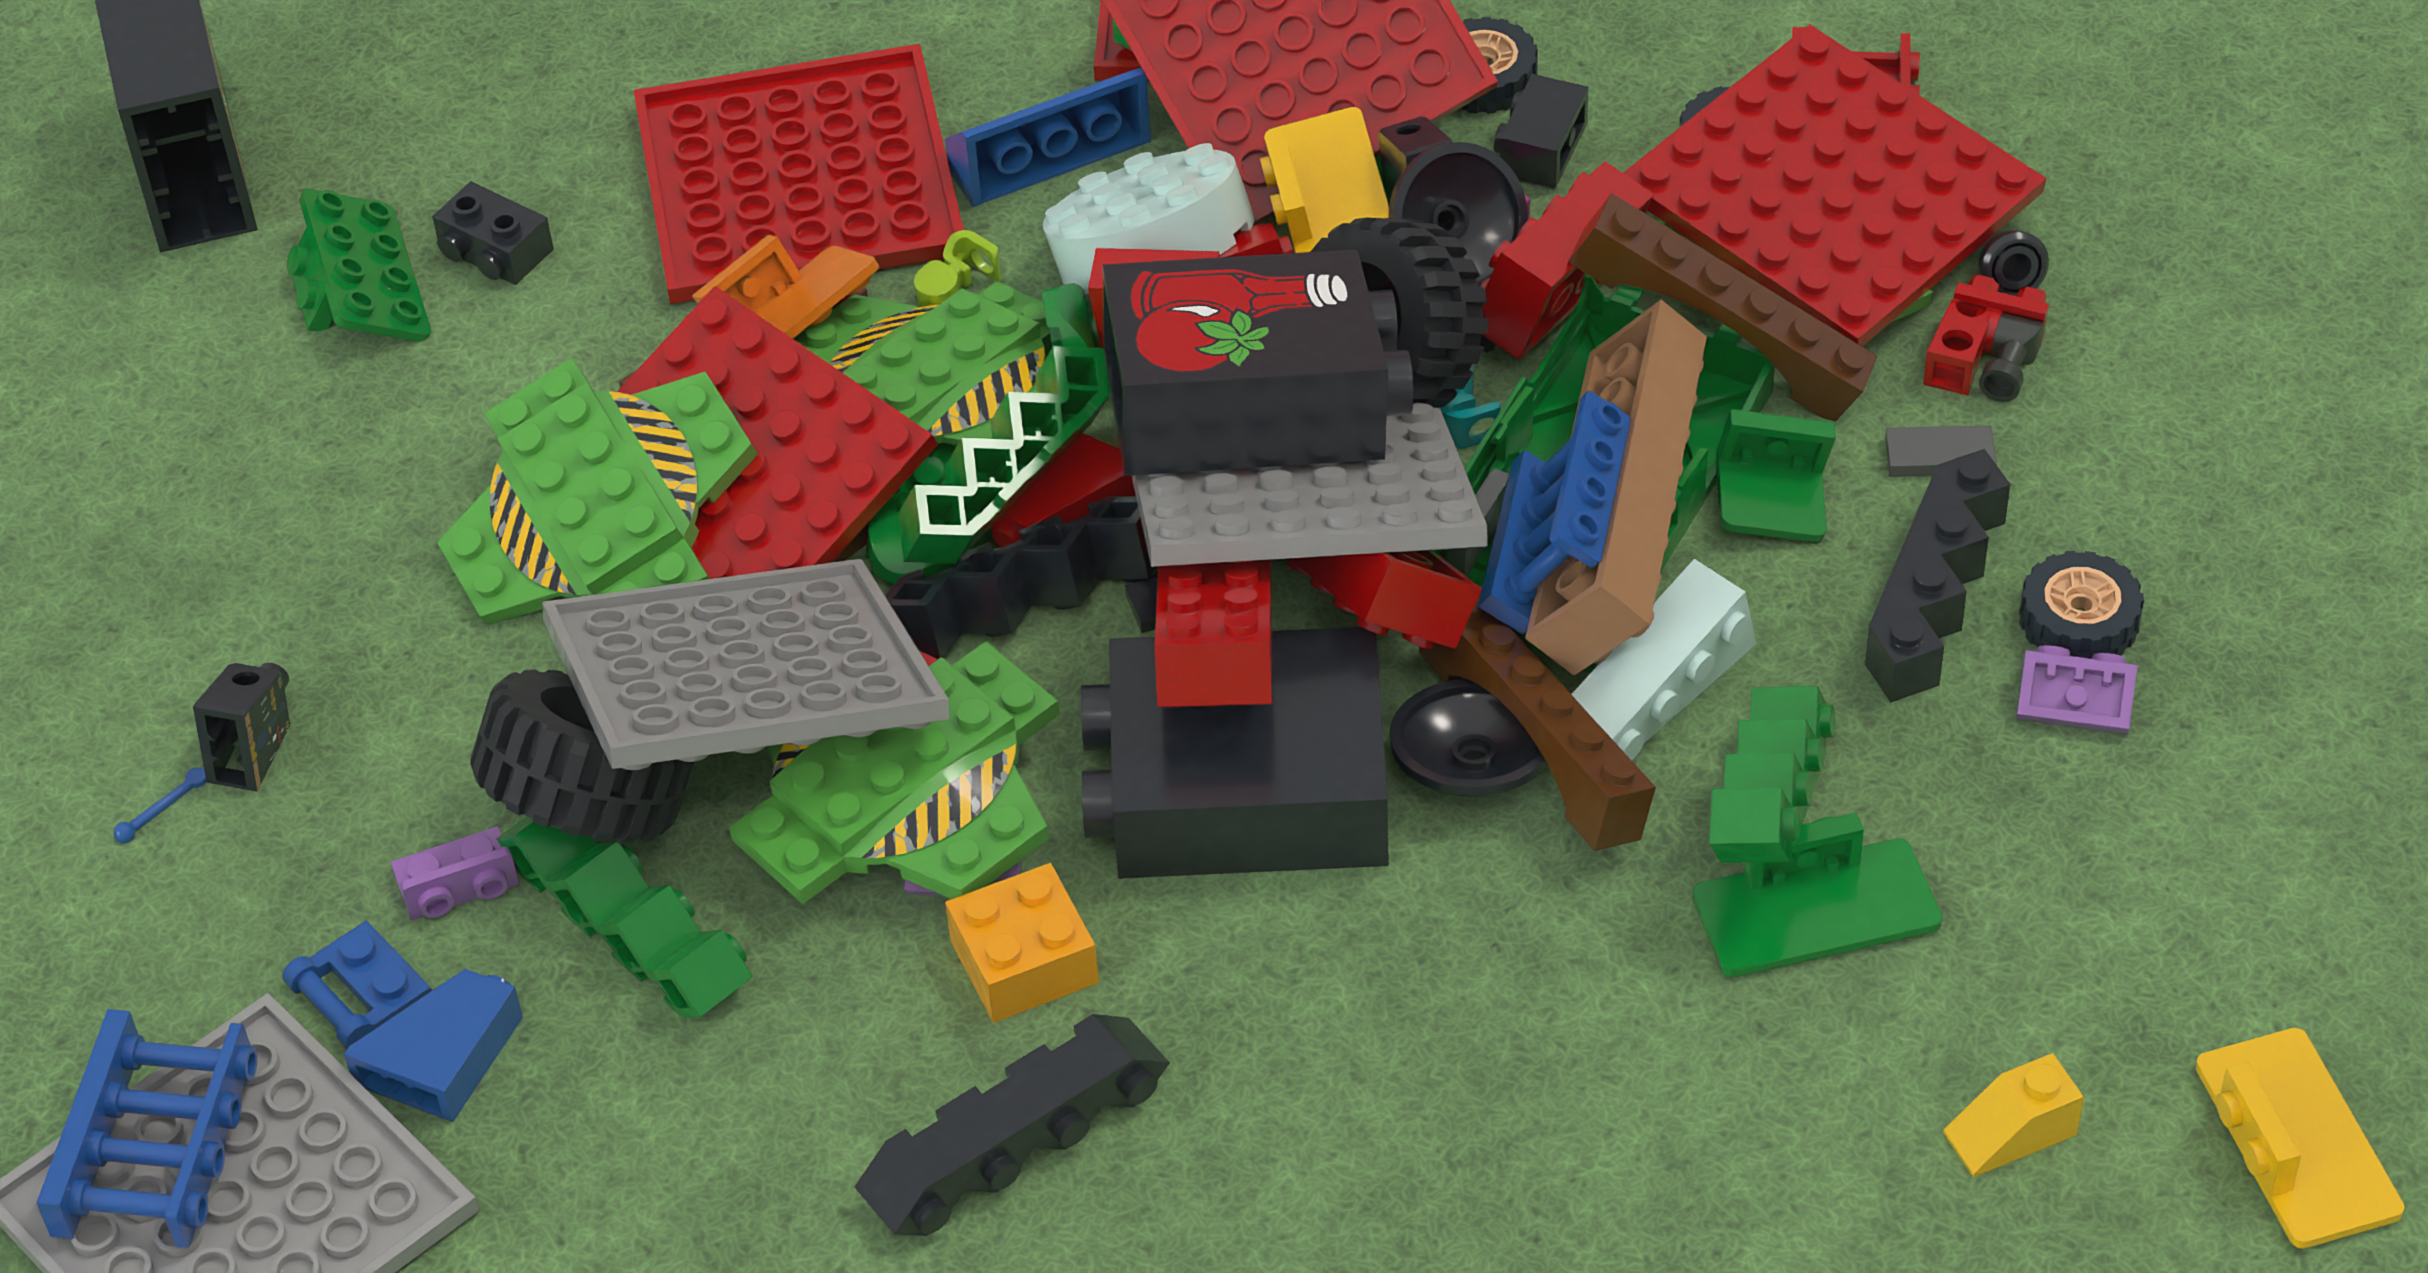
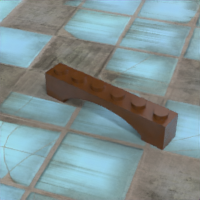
[1568,193,1878,421]
[1418,595,1656,851]

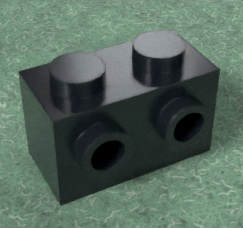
[1494,74,1589,187]
[432,181,554,285]

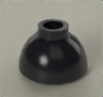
[1978,230,2049,296]

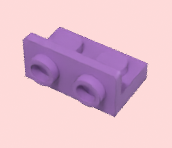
[2016,646,2138,734]
[390,826,519,921]

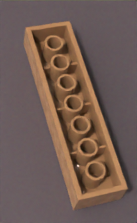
[1525,300,1707,676]

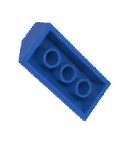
[945,67,1151,207]

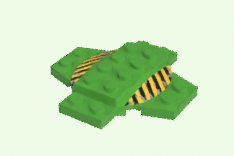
[793,281,1052,447]
[437,357,758,624]
[729,641,1060,904]

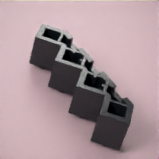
[1865,449,2011,703]
[885,496,1158,659]
[854,1014,1170,1236]

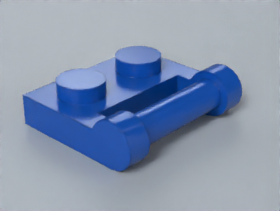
[282,920,432,1049]

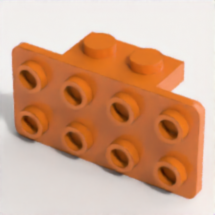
[692,235,879,339]

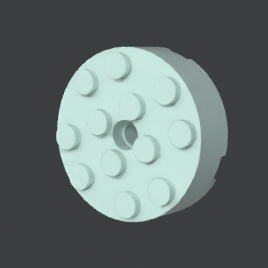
[1043,143,1255,294]

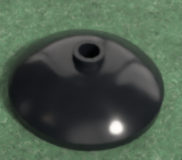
[1388,142,1528,287]
[1390,679,1548,797]

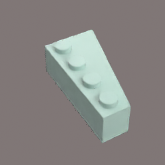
[1571,559,1757,760]

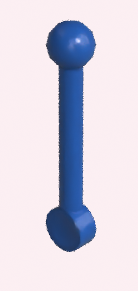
[113,768,206,843]

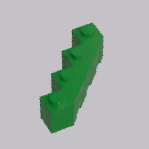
[898,346,1110,564]
[1709,686,1836,863]
[496,816,753,1018]

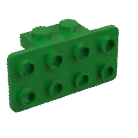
[287,189,431,342]
[1692,813,1942,977]

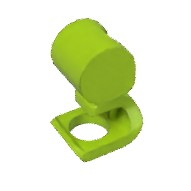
[914,230,1002,307]

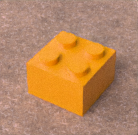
[945,863,1099,1023]

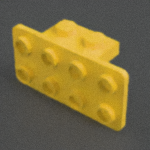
[1260,107,1389,253]
[2196,1028,2405,1249]

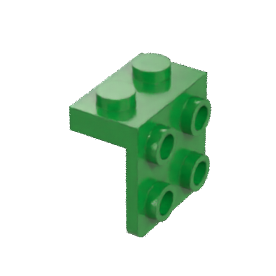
[1716,409,1836,542]

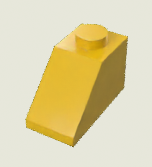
[1943,1053,2084,1177]

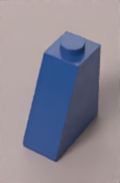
[344,969,523,1122]

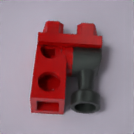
[1923,274,2049,402]

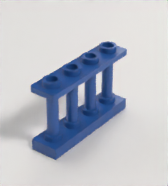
[1478,391,1631,635]
[37,1009,258,1248]

